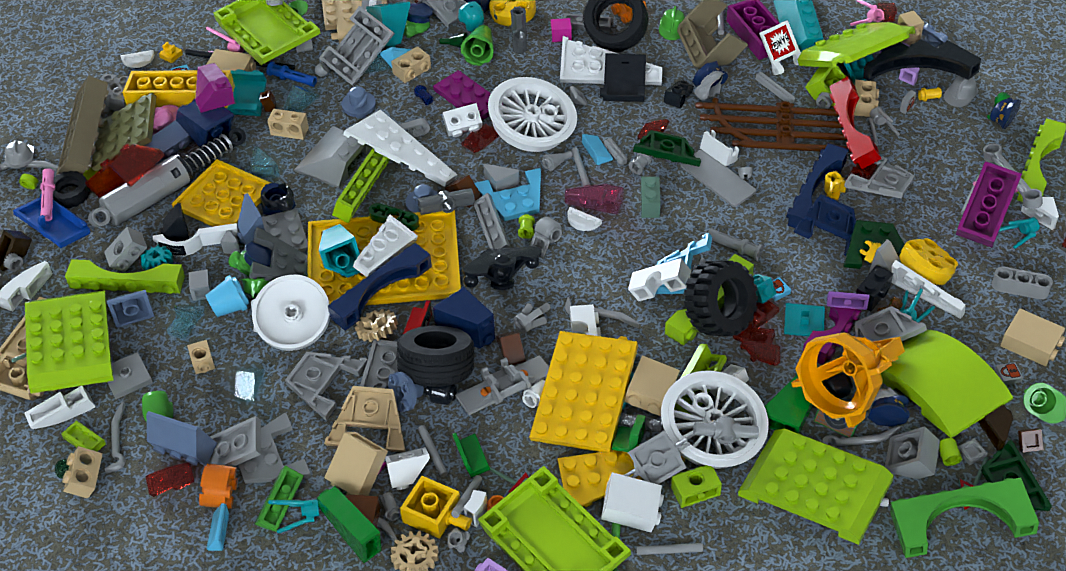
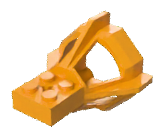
[791,332,905,428]

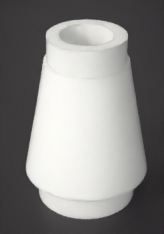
[522,380,545,408]

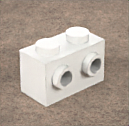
[443,103,482,137]

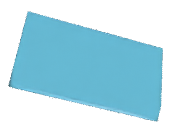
[582,134,613,165]
[207,503,229,551]

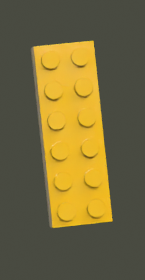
[122,70,235,108]

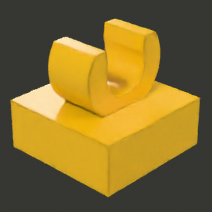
[159,42,183,63]
[860,241,882,263]

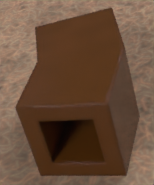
[259,90,276,112]

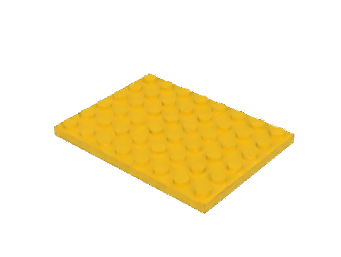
[307,210,461,306]

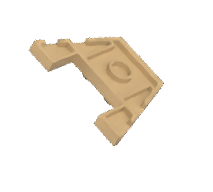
[324,386,406,452]

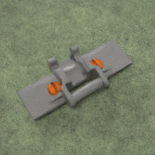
[455,355,549,415]

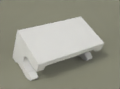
[700,130,739,166]

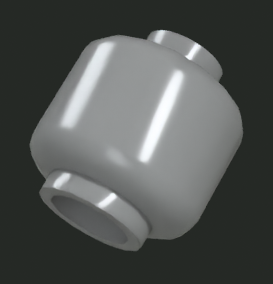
[535,217,562,244]

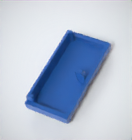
[13,194,90,248]

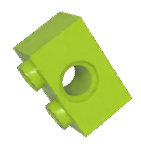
[671,465,722,508]

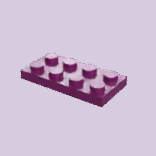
[433,70,503,120]

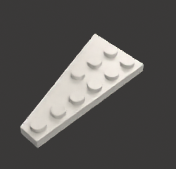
[560,36,662,86]
[343,110,457,187]

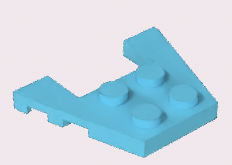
[475,168,541,221]
[656,233,712,294]

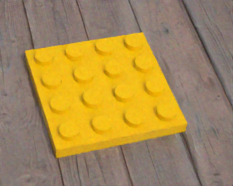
[172,159,271,227]

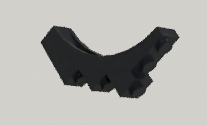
[863,39,981,81]

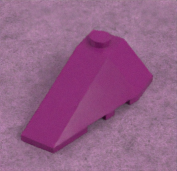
[195,63,235,113]

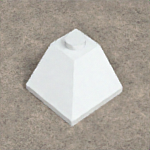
[385,447,430,490]

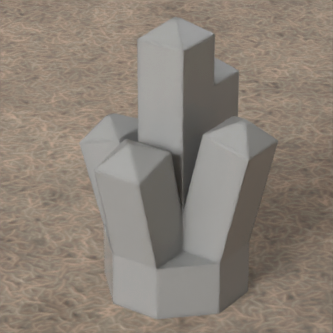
[513,302,551,334]

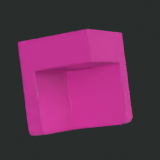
[551,18,572,42]

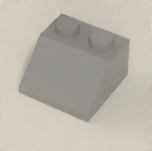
[885,426,940,479]

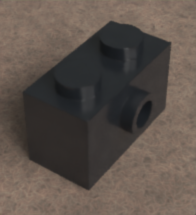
[856,265,894,312]

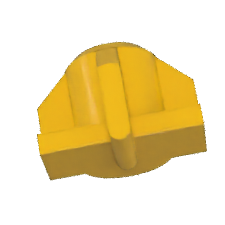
[824,171,846,200]

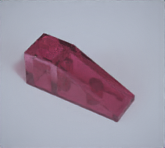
[565,184,624,215]

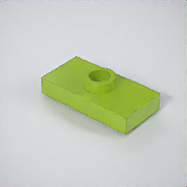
[61,420,106,452]

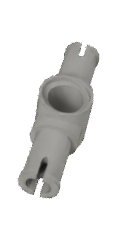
[693,417,759,444]

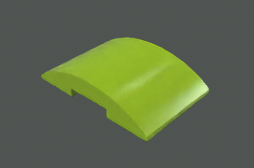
[881,329,1013,438]

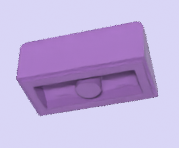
[827,291,869,310]

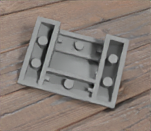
[319,6,395,86]
[294,126,373,188]

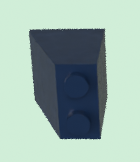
[176,99,234,149]
[433,287,495,348]

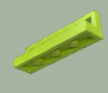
[674,344,727,415]

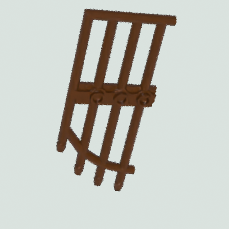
[695,98,853,154]

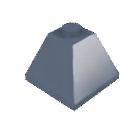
[236,193,265,245]
[107,290,155,328]

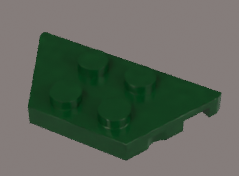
[633,130,701,167]
[981,440,1052,511]

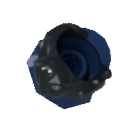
[261,183,296,215]

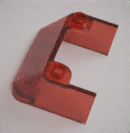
[85,143,165,199]

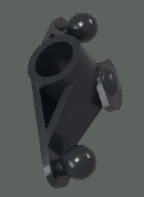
[463,246,542,290]

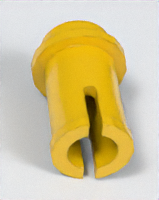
[918,87,942,102]

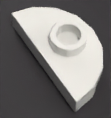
[120,50,154,68]
[568,207,602,231]

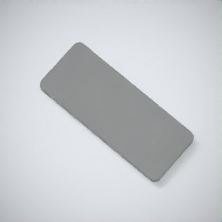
[680,150,756,207]

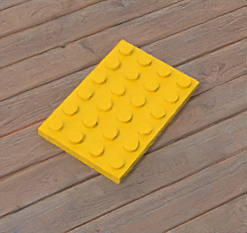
[529,331,638,453]

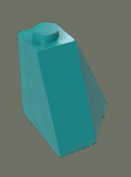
[366,2,410,49]
[318,224,360,278]

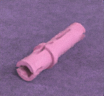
[40,169,55,221]

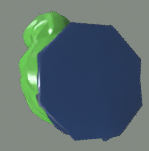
[403,3,433,38]
[228,241,272,278]

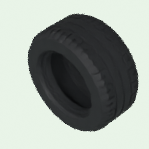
[583,0,649,52]

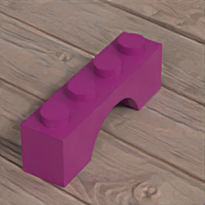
[803,307,862,365]

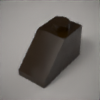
[0,230,32,271]
[978,404,1013,451]

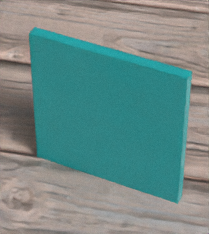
[784,303,825,337]

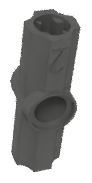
[511,6,527,54]
[417,188,475,215]

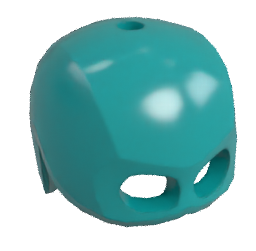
[458,1,484,32]

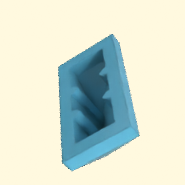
[380,47,412,68]

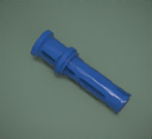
[266,61,317,87]

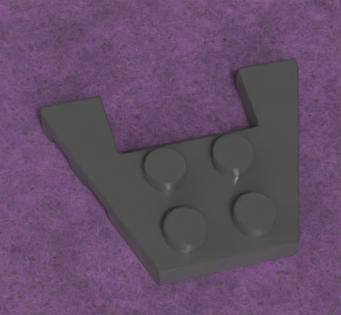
[249,227,308,281]

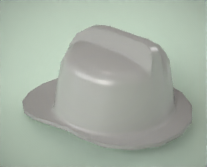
[944,76,979,107]
[5,140,34,169]

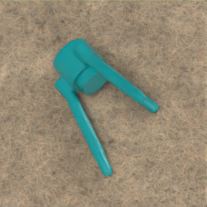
[999,217,1040,249]
[900,289,935,323]
[268,499,319,533]

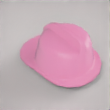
[152,105,179,136]

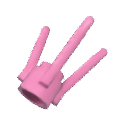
[850,0,885,26]
[206,27,244,53]

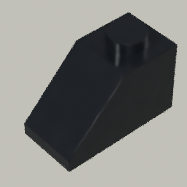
[160,203,189,242]

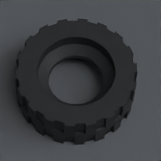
[53,171,90,208]

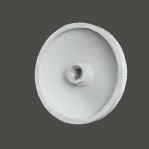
[252,275,330,351]

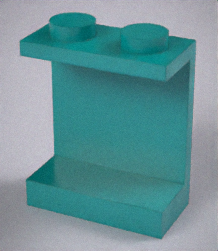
[226,69,267,116]

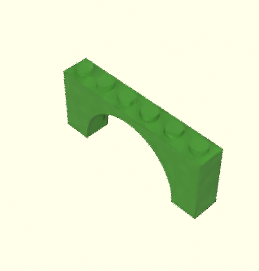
[890,478,1039,558]

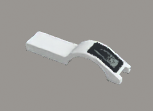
[153,223,239,256]

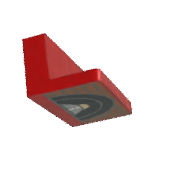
[403,300,432,334]

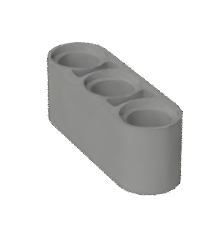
[991,266,1053,300]

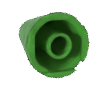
[461,25,494,66]

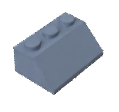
[146,411,217,466]

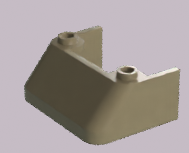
[677,0,748,69]

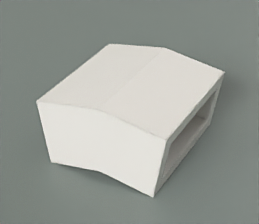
[464,490,487,527]

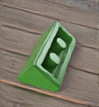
[254,466,304,532]

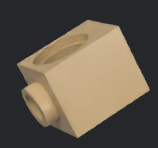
[187,340,215,374]

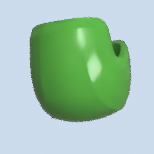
[142,391,174,423]

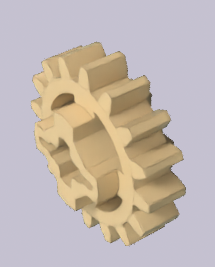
[355,309,398,342]
[390,531,439,571]

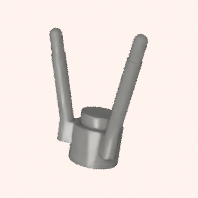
[868,107,900,146]

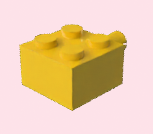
[400,476,472,539]

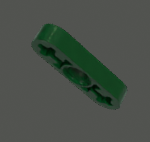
[369,203,419,231]

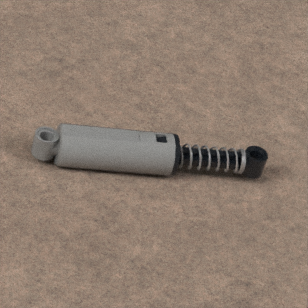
[88,128,246,227]

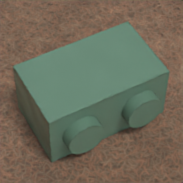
[640,177,660,218]

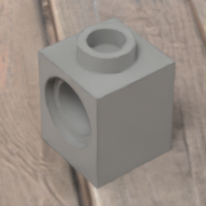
[189,269,212,301]

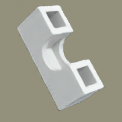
[628,258,691,301]
[570,304,601,336]

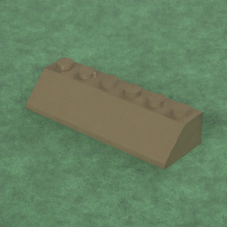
[56,75,109,175]

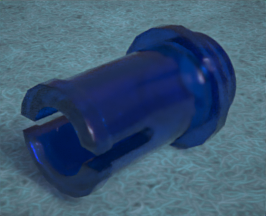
[414,85,434,105]

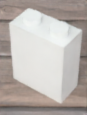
[601,472,664,532]

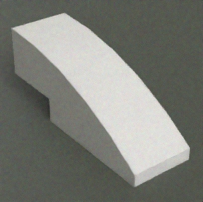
[0,261,53,312]
[24,386,95,429]

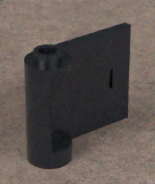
[600,53,646,102]

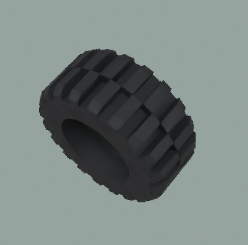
[683,261,758,336]

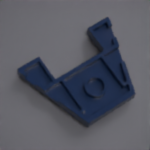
[794,194,863,258]

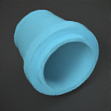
[205,275,250,317]

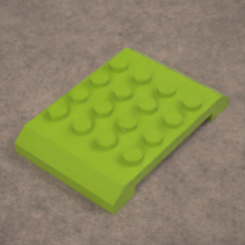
[213,0,321,65]
[25,291,114,394]
[738,428,894,545]
[478,466,631,571]

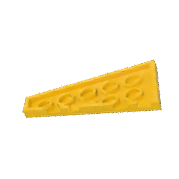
[557,450,685,508]

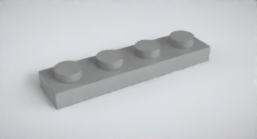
[474,193,511,249]

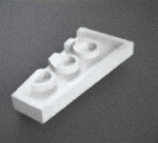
[353,215,418,277]

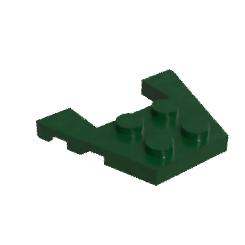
[843,220,905,269]

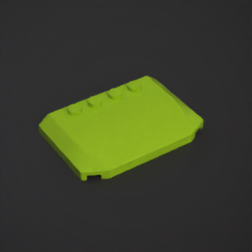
[797,22,916,68]

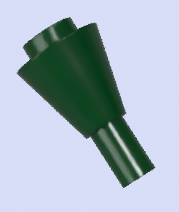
[439,33,468,48]

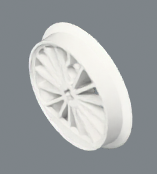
[488,77,577,152]
[661,371,768,469]

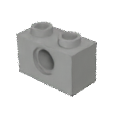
[104,227,147,272]

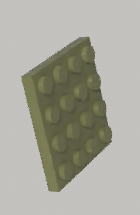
[91,92,156,171]

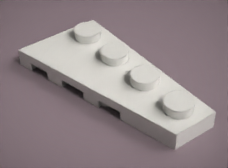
[892,260,966,319]

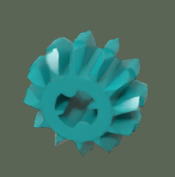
[141,244,173,271]

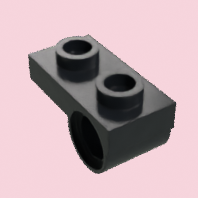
[664,80,694,109]

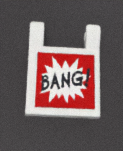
[759,20,801,75]

